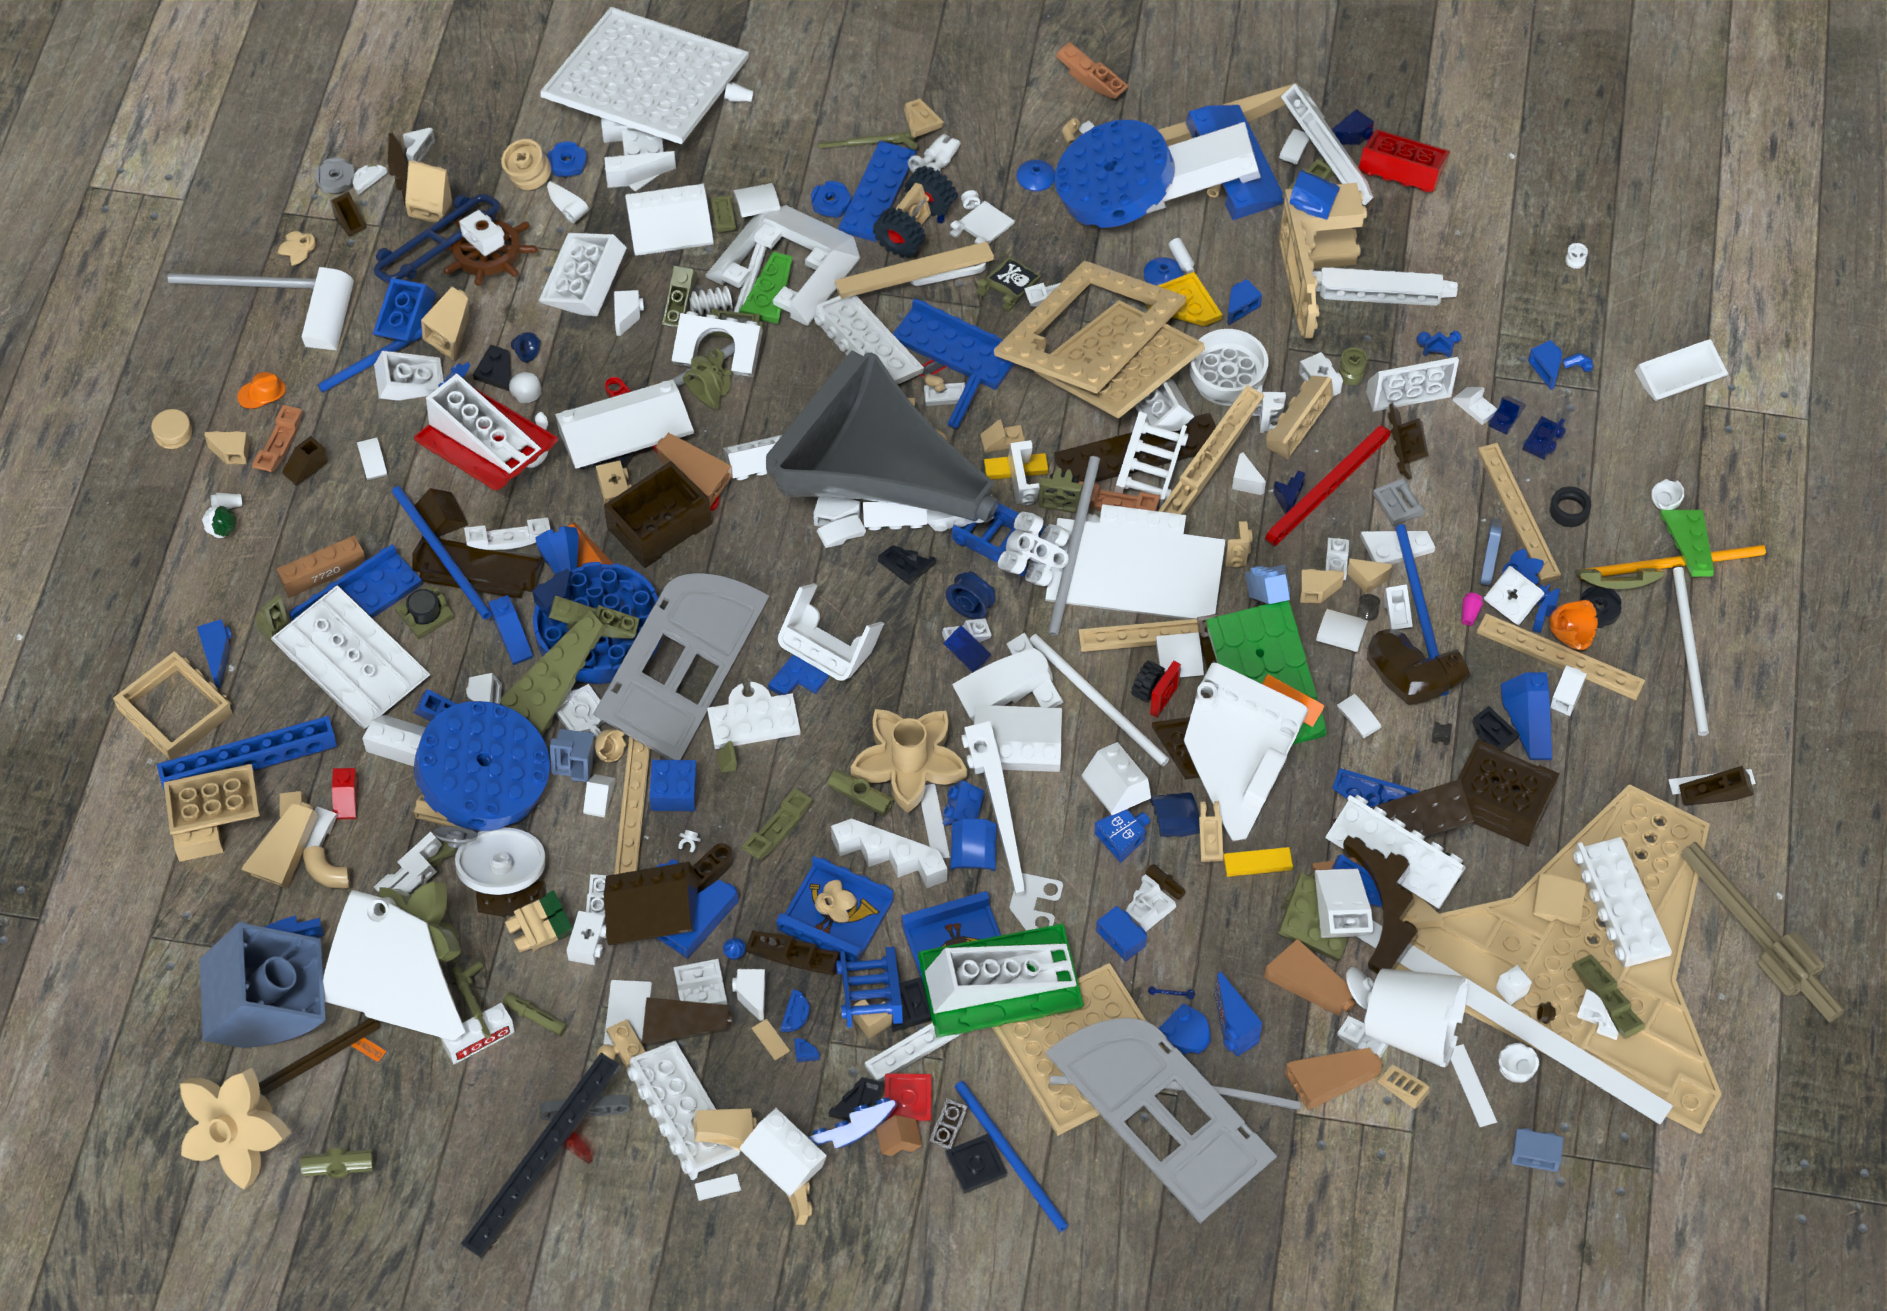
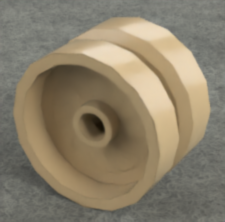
[501,139,552,190]

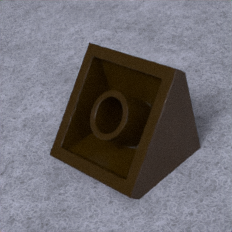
[415,488,468,538]

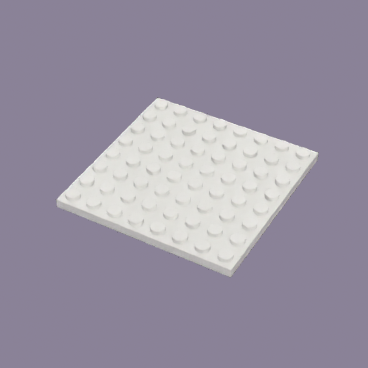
[541,7,749,144]

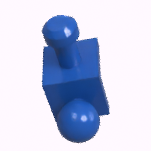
[1416,330,1462,358]

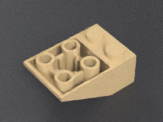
[405,160,454,223]

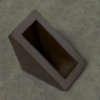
[331,192,367,236]

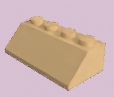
[1266,375,1334,460]

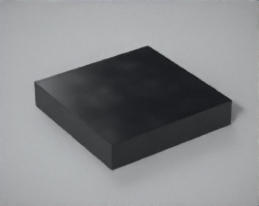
[945,1134,1007,1194]

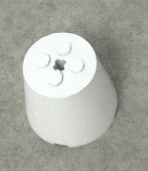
[1364,969,1468,1067]

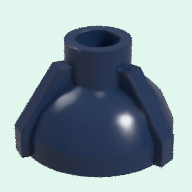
[511,332,540,362]

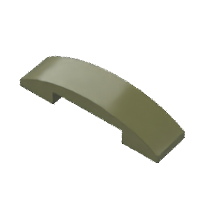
[1575,568,1664,589]
[741,788,812,860]

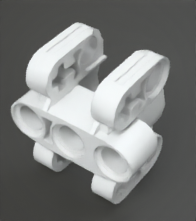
[998,512,1069,586]

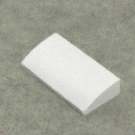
[1635,339,1728,401]

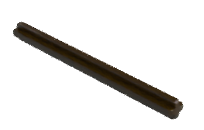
[259,1018,380,1096]

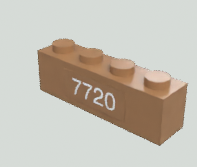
[276,535,365,598]

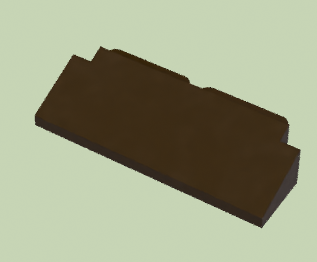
[412,536,544,598]

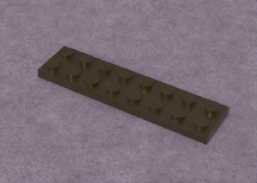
[1054,412,1216,482]

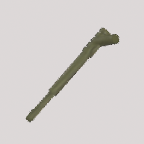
[818,132,918,150]
[451,961,491,1039]

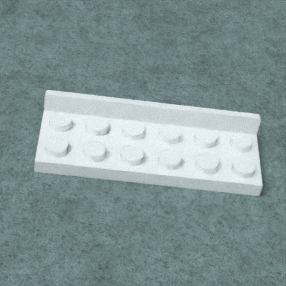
[814,295,924,384]
[1325,795,1466,909]
[1573,837,1672,968]
[627,1041,740,1180]

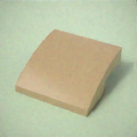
[1532,874,1586,927]

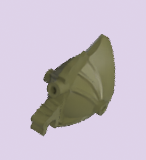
[682,348,732,409]

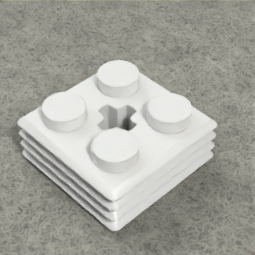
[1484,566,1544,625]

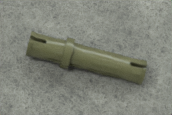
[502,992,568,1037]

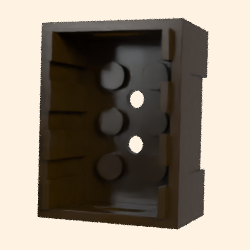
[604,461,712,568]
[1457,739,1560,847]

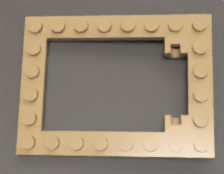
[994,260,1186,394]

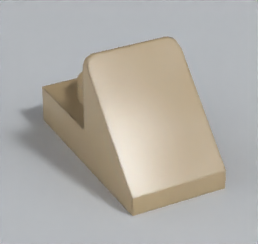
[980,420,1025,453]

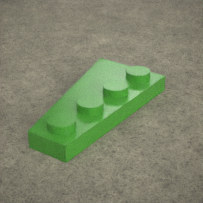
[739,252,793,324]
[1660,510,1714,577]

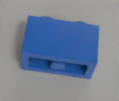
[1096,906,1147,962]

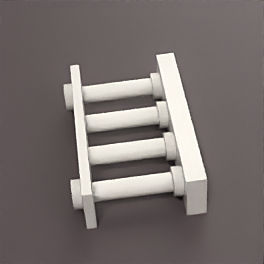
[1114,412,1188,507]

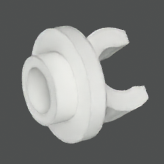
[679,830,701,853]

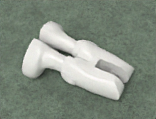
[908,134,960,174]

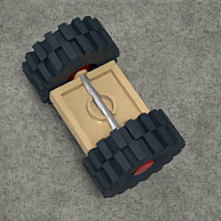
[873,166,957,258]

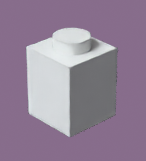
[1496,965,1532,1005]

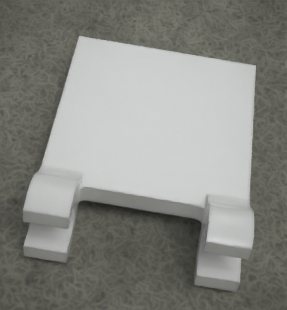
[950,201,1015,244]

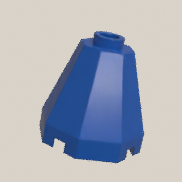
[535,526,579,575]

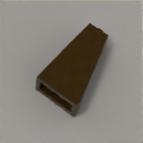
[642,997,733,1046]

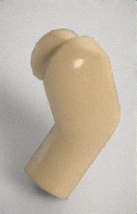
[1062,118,1080,146]
[924,373,945,392]

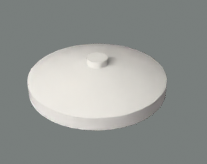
[455,828,545,894]

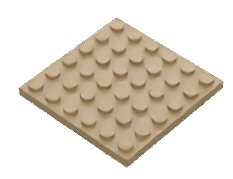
[1034,300,1205,418]
[992,963,1166,1136]

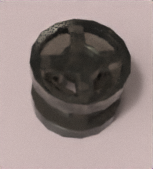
[1357,594,1380,621]
[1431,721,1452,745]

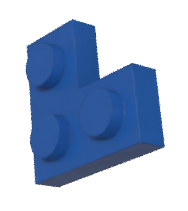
[768,654,828,695]

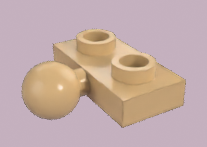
[597,1019,646,1069]

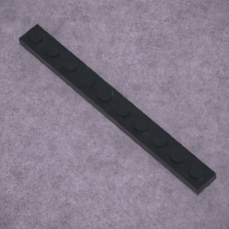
[461,1052,621,1259]

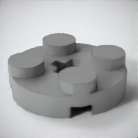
[315,158,355,193]

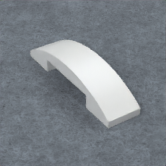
[464,518,550,550]

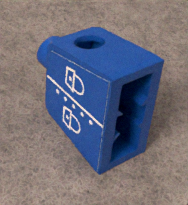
[1094,809,1150,863]

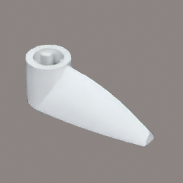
[547,182,589,223]

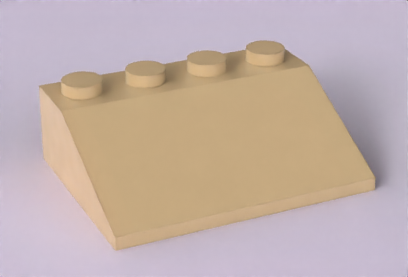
[164,764,260,835]

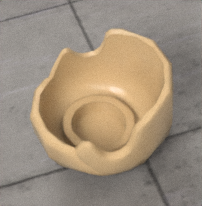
[594,729,627,763]

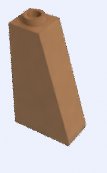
[656,432,732,506]
[1264,939,1356,1016]
[1285,1048,1382,1111]

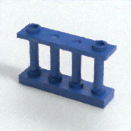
[952,503,1046,577]
[836,947,903,1028]

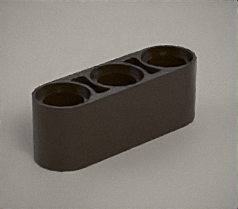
[692,843,732,894]

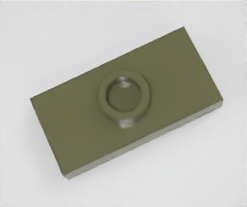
[711,195,736,233]

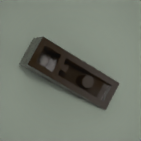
[1679,766,1754,806]

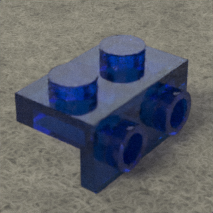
[1522,416,1566,460]

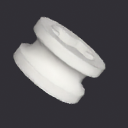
[961,190,980,209]

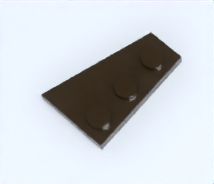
[1152,717,1200,779]
[476,881,545,917]

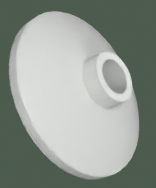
[1346,967,1374,1010]

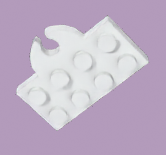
[707,682,800,749]

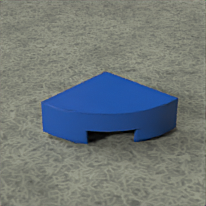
[794,1038,820,1062]

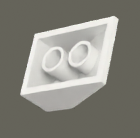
[374,351,444,401]

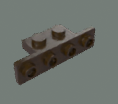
[1388,403,1429,480]

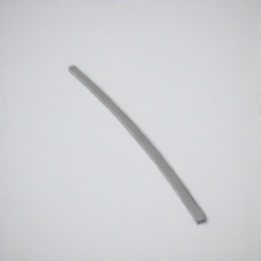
[1050,1076,1301,1111]

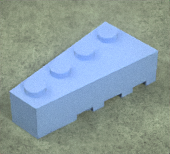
[1245,564,1290,604]

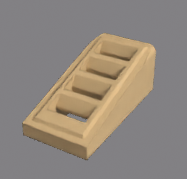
[1378,1065,1430,1109]

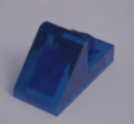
[1489,396,1526,435]
[1273,470,1306,514]

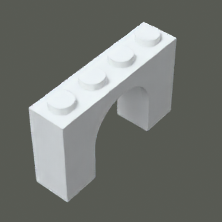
[672,311,763,377]

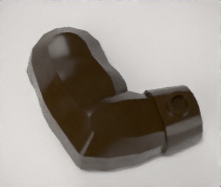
[1367,629,1470,704]

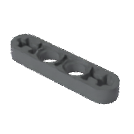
[540,1095,631,1120]

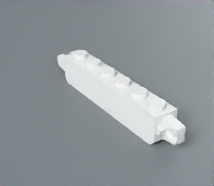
[1312,267,1458,306]

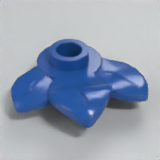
[1502,549,1544,585]

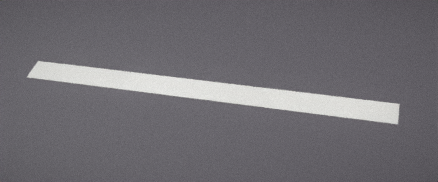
[1357,920,1673,1125]

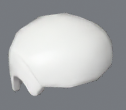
[509,372,542,403]
[1651,479,1684,510]

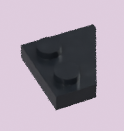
[878,545,936,585]

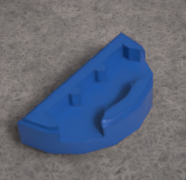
[780,989,810,1032]

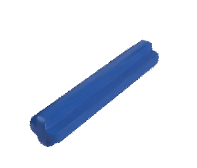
[947,374,981,429]

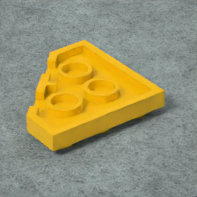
[1145,272,1222,326]

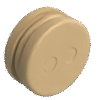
[151,409,192,449]

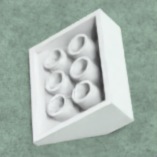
[625,184,714,256]
[539,233,627,316]
[1366,357,1459,412]
[974,705,1062,772]

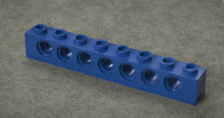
[156,716,337,792]

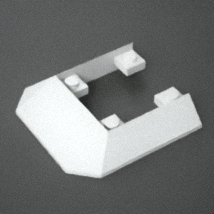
[706,205,860,326]

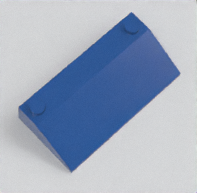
[1186,105,1284,220]

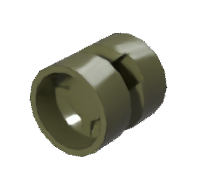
[1339,347,1367,386]

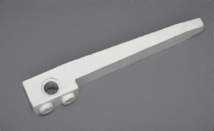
[1281,84,1374,205]
[961,721,1025,896]

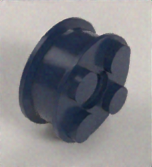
[945,571,996,620]

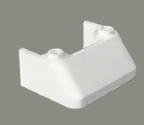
[778,583,884,680]

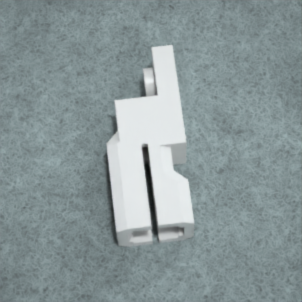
[374,832,442,896]

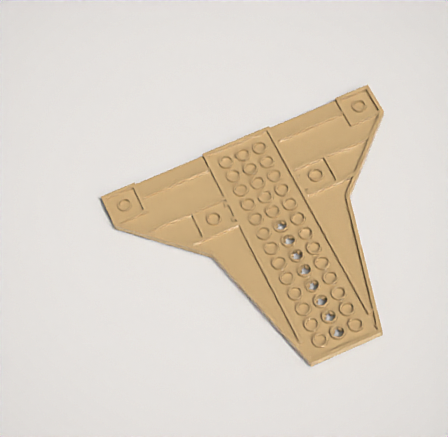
[1395,784,1722,1134]

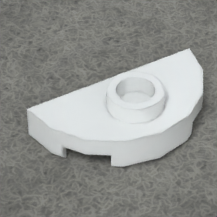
[353,165,387,195]

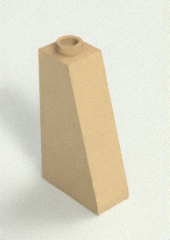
[241,802,318,889]

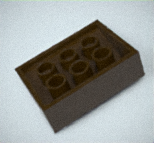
[604,862,699,945]

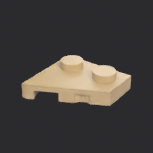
[904,99,944,138]
[1402,891,1444,929]

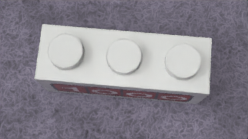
[441,1003,515,1064]

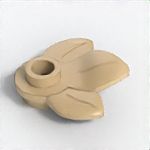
[278,231,316,266]
[815,880,857,923]

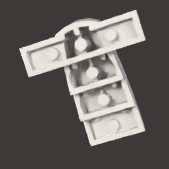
[952,632,1063,721]

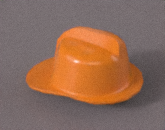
[237,372,286,409]

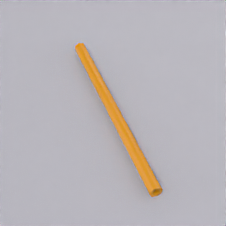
[1579,545,1766,580]

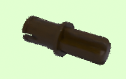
[1145,864,1186,900]

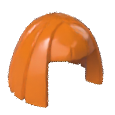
[1549,600,1598,650]

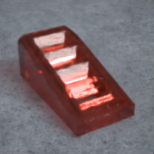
[564,1131,593,1164]

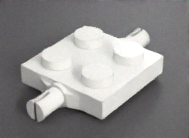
[555,684,605,738]

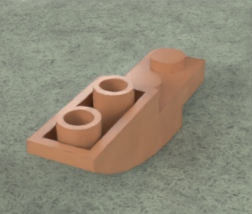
[1056,42,1128,99]

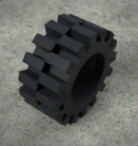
[1131,660,1165,702]

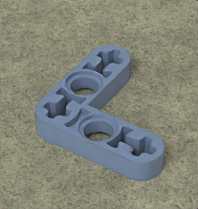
[1480,518,1502,586]

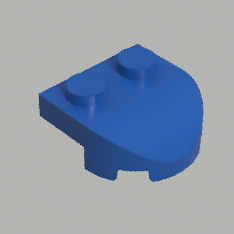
[1158,1003,1211,1057]

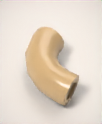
[303,846,350,889]

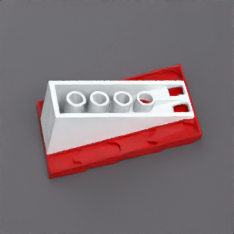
[414,374,558,491]

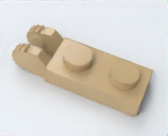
[1199,801,1223,862]

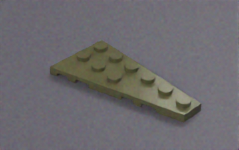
[501,610,606,736]

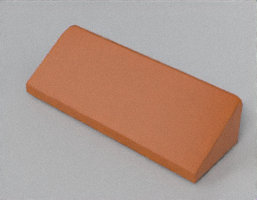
[1261,674,1325,727]

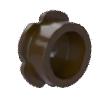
[1537,1002,1556,1024]

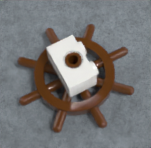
[436,210,538,286]

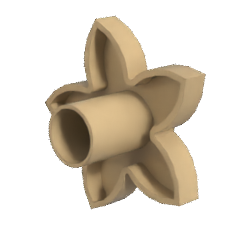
[851,709,967,813]
[180,1067,291,1190]

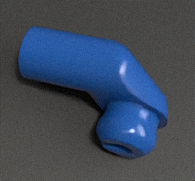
[1562,353,1593,372]

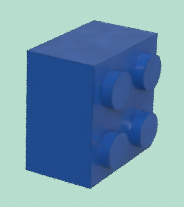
[649,760,698,811]

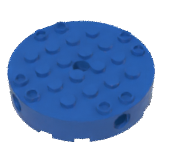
[1055,120,1175,228]
[533,562,662,684]
[414,701,550,831]

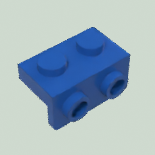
[942,780,984,826]

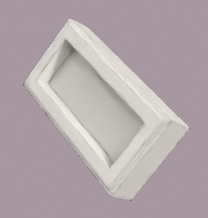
[924,382,965,406]

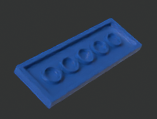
[839,141,916,242]

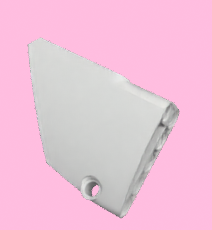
[1184,663,1308,842]
[323,890,466,1041]

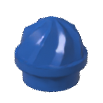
[723,937,746,960]

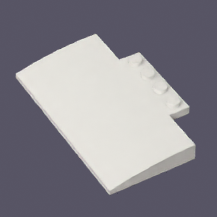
[1046,504,1225,620]

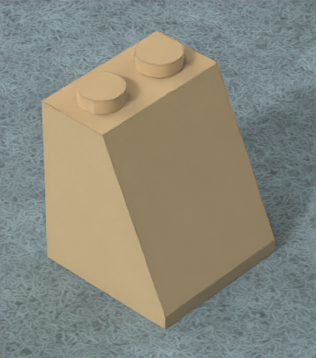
[421,287,469,362]

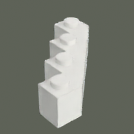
[831,819,947,888]

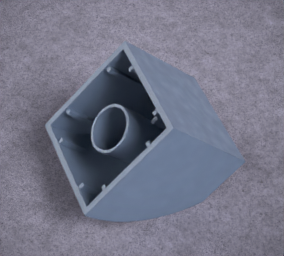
[200,922,325,1048]

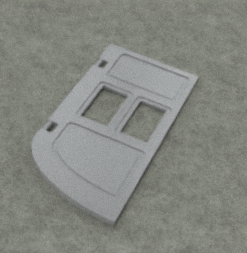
[593,573,769,760]
[1045,1018,1277,1224]

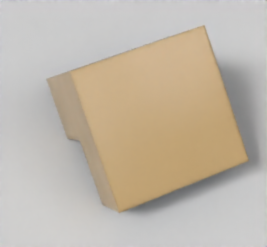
[852,999,892,1039]

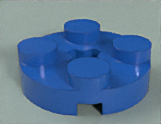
[547,141,587,177]
[811,181,851,218]

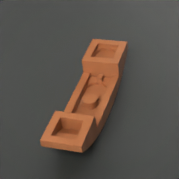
[252,405,303,472]
[1079,481,1160,511]

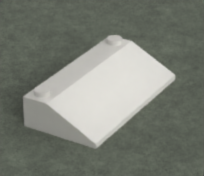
[1146,122,1261,213]
[555,380,694,469]

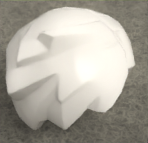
[1499,1043,1539,1083]

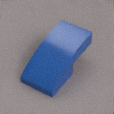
[1532,588,1560,633]

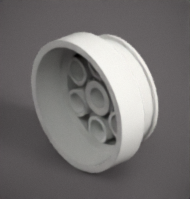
[1189,329,1268,406]

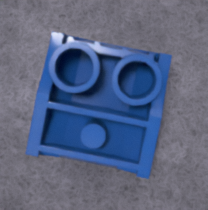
[1289,169,1340,220]
[951,819,996,871]

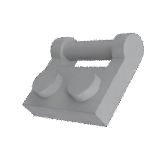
[1373,478,1426,525]

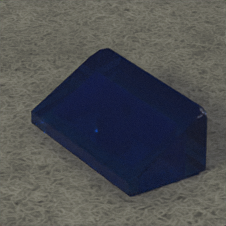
[943,625,991,672]

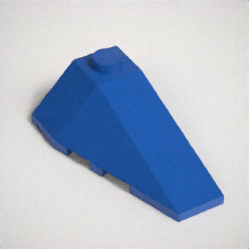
[1500,672,1552,760]
[1332,768,1420,807]

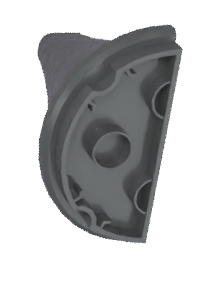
[766,350,999,523]

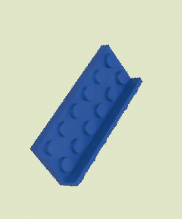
[893,298,1016,390]
[289,544,423,622]

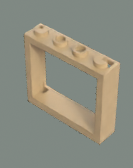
[113,651,233,760]

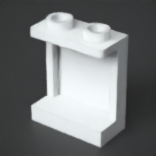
[1008,440,1040,505]

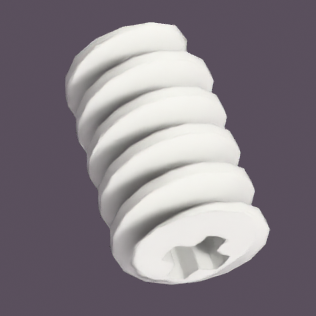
[689,286,733,316]

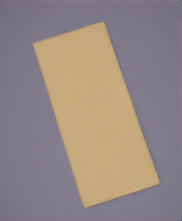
[752,1019,790,1060]

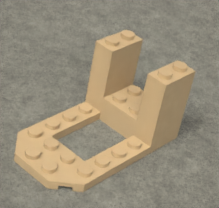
[1279,183,1367,338]

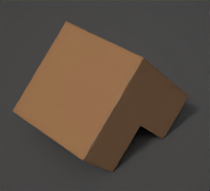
[876,1115,922,1156]

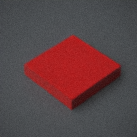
[1150,660,1181,718]
[885,1074,931,1121]

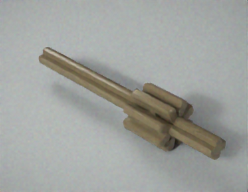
[1681,842,1845,1022]

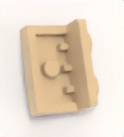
[1225,521,1252,567]

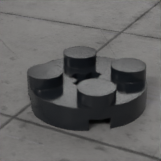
[1580,586,1622,628]

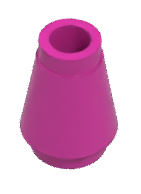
[1461,593,1483,626]

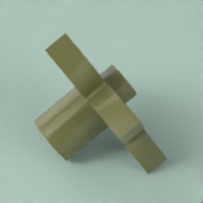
[378,882,461,963]

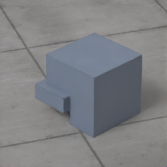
[550,729,595,782]

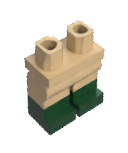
[505,890,573,953]

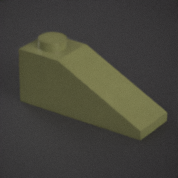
[255,595,289,645]

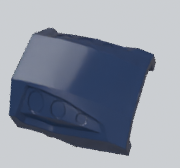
[1150,792,1200,837]

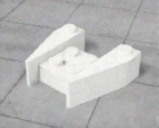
[601,117,676,188]

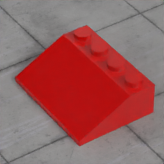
[1358,129,1451,192]

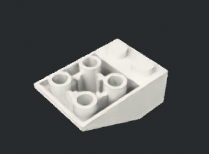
[1315,869,1373,938]

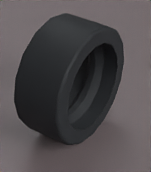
[1550,486,1591,527]

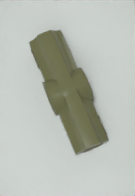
[827,769,893,816]
[300,1148,374,1178]

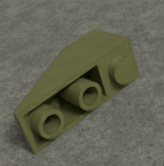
[662,266,698,328]

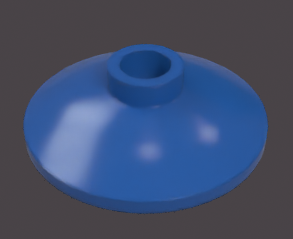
[1017,160,1055,191]
[1143,257,1183,286]

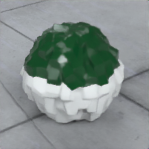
[202,504,237,538]

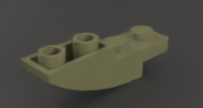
[549,596,639,638]

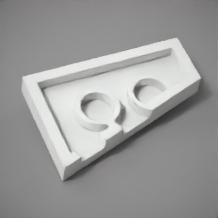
[1360,531,1435,564]

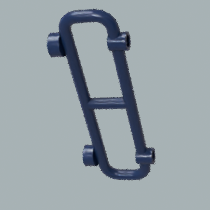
[374,194,501,283]

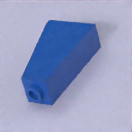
[656,880,738,959]

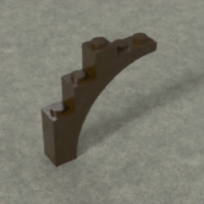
[1343,835,1418,975]

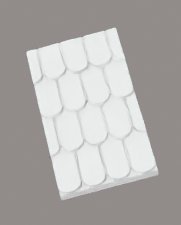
[271,586,431,729]

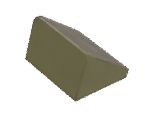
[717,741,737,773]

